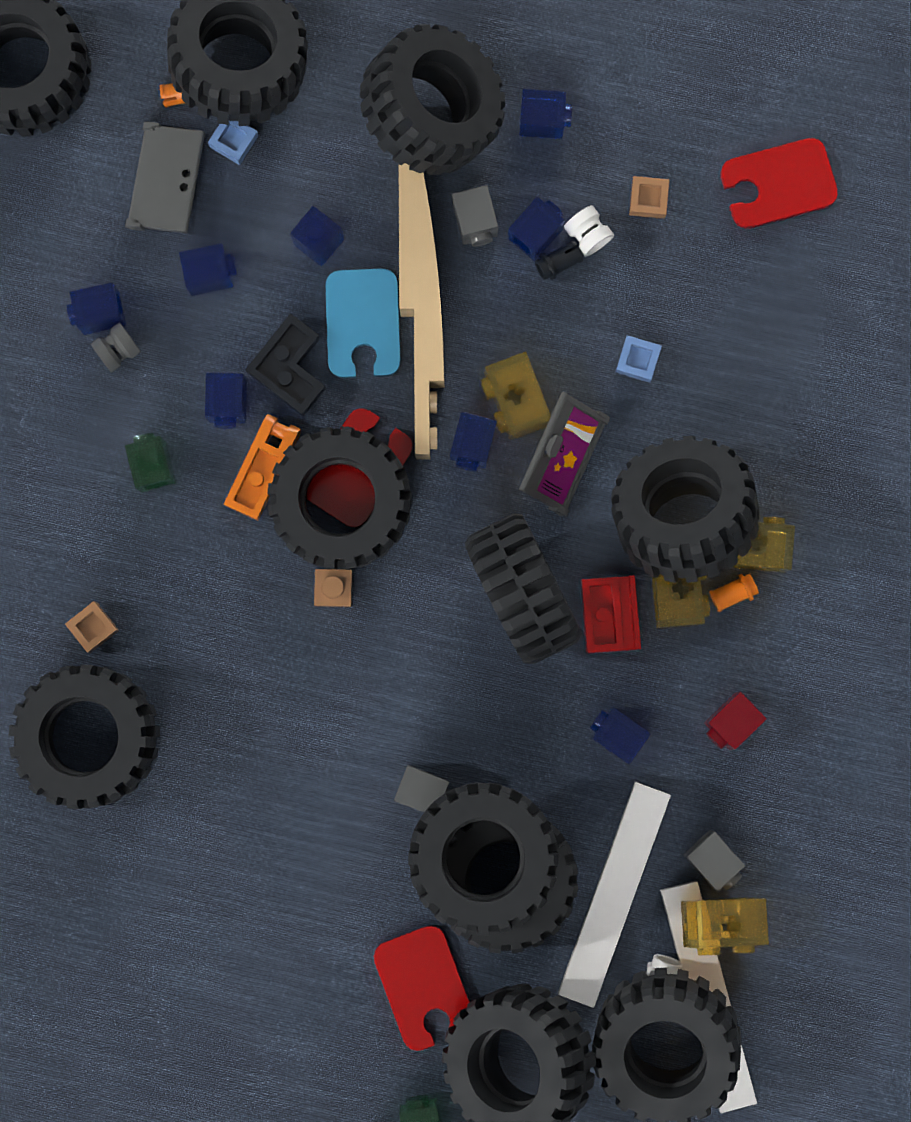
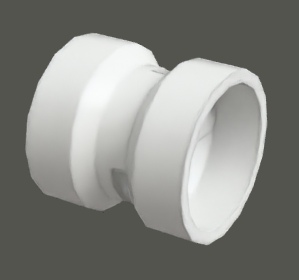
[564,205,614,257]

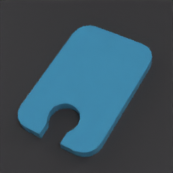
[325,269,401,378]

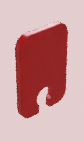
[720,138,838,229]
[306,408,412,528]
[374,925,470,1051]

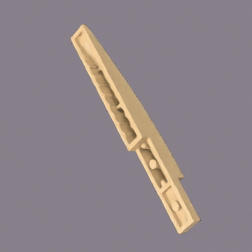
[399,163,445,460]

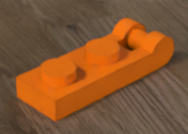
[224,414,301,521]

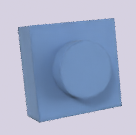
[208,121,259,165]
[615,335,662,383]

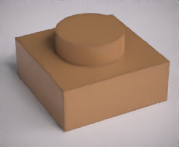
[629,176,669,219]
[314,569,353,607]
[65,601,119,653]

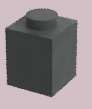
[452,185,498,247]
[394,765,450,812]
[682,830,745,891]

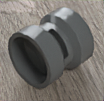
[90,322,141,373]

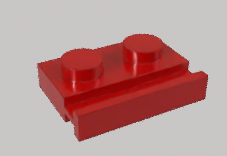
[580,575,641,654]

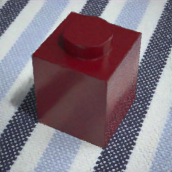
[704,692,767,750]

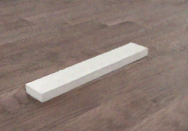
[558,782,671,1008]
[660,880,757,1113]

